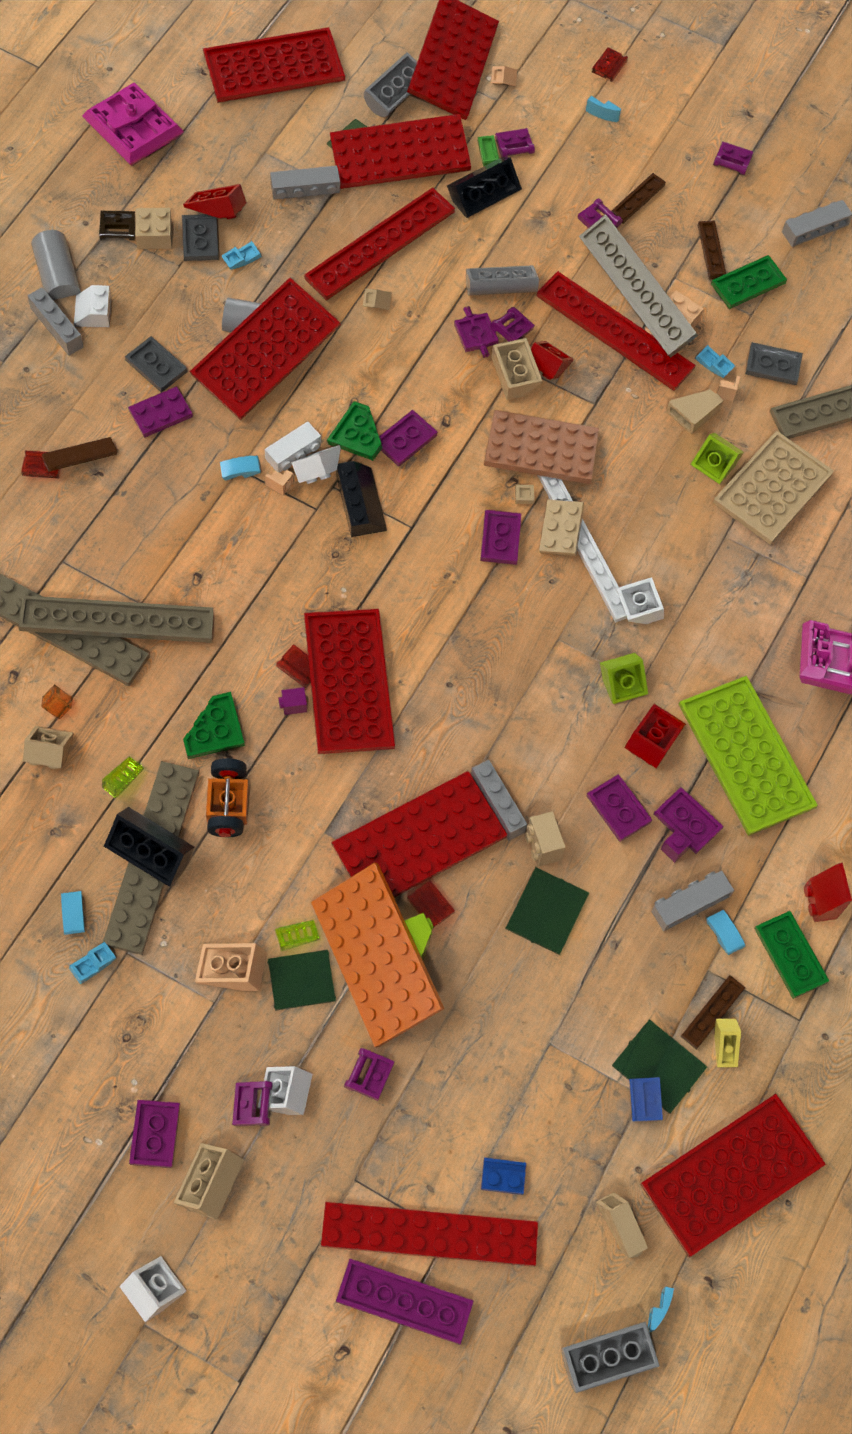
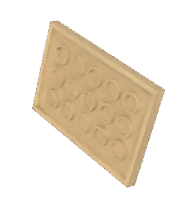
[713,431,834,545]

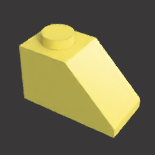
[714,1019,741,1067]

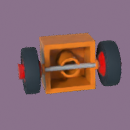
[206,758,249,838]

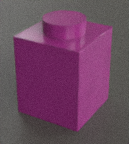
[278,687,307,715]
[660,829,692,863]

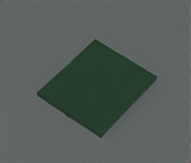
[505,867,589,955]
[612,1019,707,1114]

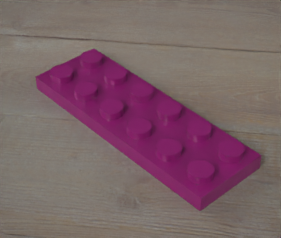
[336,1259,474,1345]

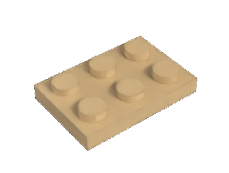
[539,500,584,556]

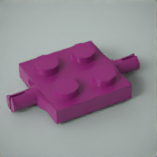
[454,306,499,358]

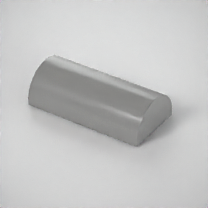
[364,52,417,117]
[31,230,81,300]
[466,265,539,296]
[222,297,262,332]
[561,1322,660,1393]

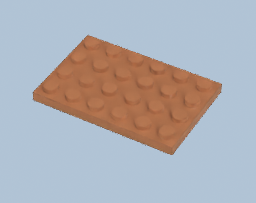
[484,410,599,484]

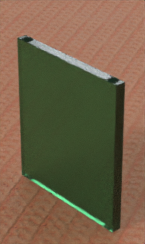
[267,950,336,1011]

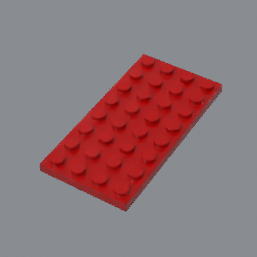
[407,0,499,120]
[203,27,345,103]
[330,114,471,189]
[190,278,341,420]
[304,609,395,754]
[331,771,507,898]
[640,1094,826,1258]

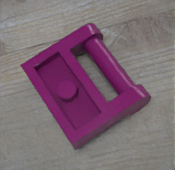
[495,128,535,157]
[713,141,753,175]
[578,198,623,228]
[490,307,535,342]
[344,1048,395,1101]
[232,1081,273,1126]

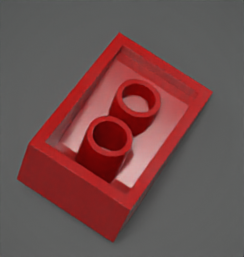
[183,184,246,219]
[624,704,686,769]
[804,863,852,922]

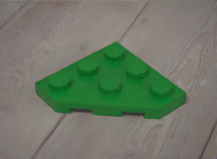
[327,401,382,461]
[183,692,245,759]

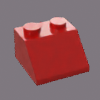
[531,341,574,380]

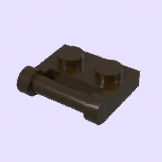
[99,211,136,240]

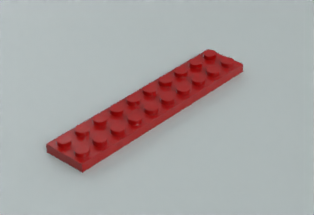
[304,187,455,301]
[536,271,696,391]
[321,1202,538,1267]

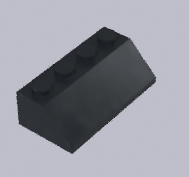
[447,157,522,218]
[336,461,387,537]
[103,807,195,887]

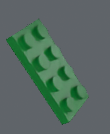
[711,255,787,309]
[754,911,829,999]

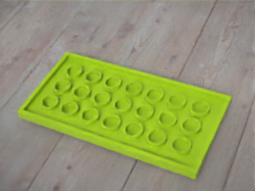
[679,676,818,836]

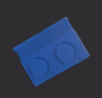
[629,1077,663,1121]
[481,1158,526,1195]

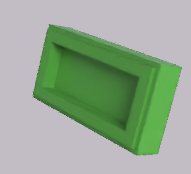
[477,135,499,167]

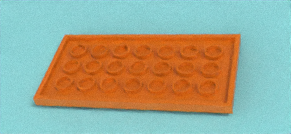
[311,863,445,1047]

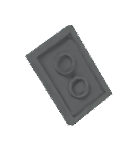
[182,214,219,261]
[125,336,188,393]
[745,342,803,385]

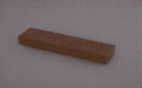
[611,173,666,224]
[697,220,726,280]
[41,437,117,472]
[681,975,746,1050]

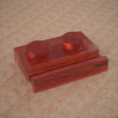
[592,47,628,82]
[21,450,60,479]
[276,644,310,689]
[407,880,455,928]

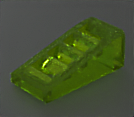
[102,756,144,798]
[275,920,320,951]

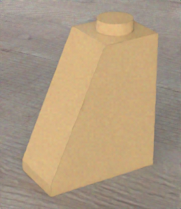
[666,389,723,434]
[596,1192,648,1258]

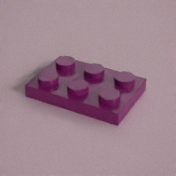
[128,386,193,438]
[379,410,438,467]
[480,510,521,565]
[586,774,652,842]
[654,787,724,854]
[129,1100,180,1168]

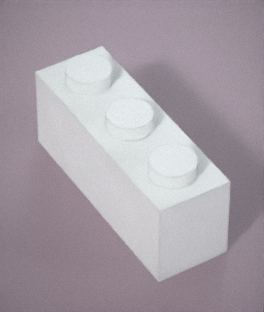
[265,421,321,473]

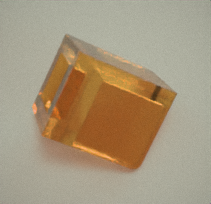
[41,684,73,719]

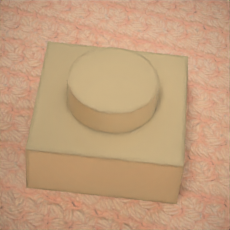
[515,485,534,504]

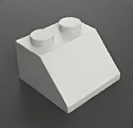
[74,285,111,327]
[291,445,341,484]
[616,577,664,624]
[257,1066,312,1115]
[119,1256,186,1322]

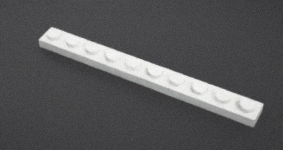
[537,475,627,623]

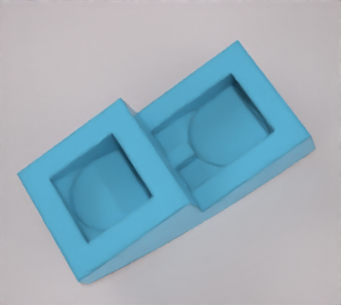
[586,96,621,122]
[222,241,262,270]
[695,345,735,378]
[220,456,261,481]
[61,891,85,935]
[706,910,745,955]
[69,942,116,984]
[647,1287,674,1332]

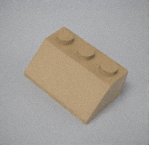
[491,338,542,400]
[174,1143,244,1220]

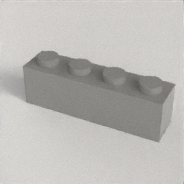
[270,166,340,200]
[782,200,852,247]
[27,287,83,356]
[471,760,528,841]
[651,871,734,932]

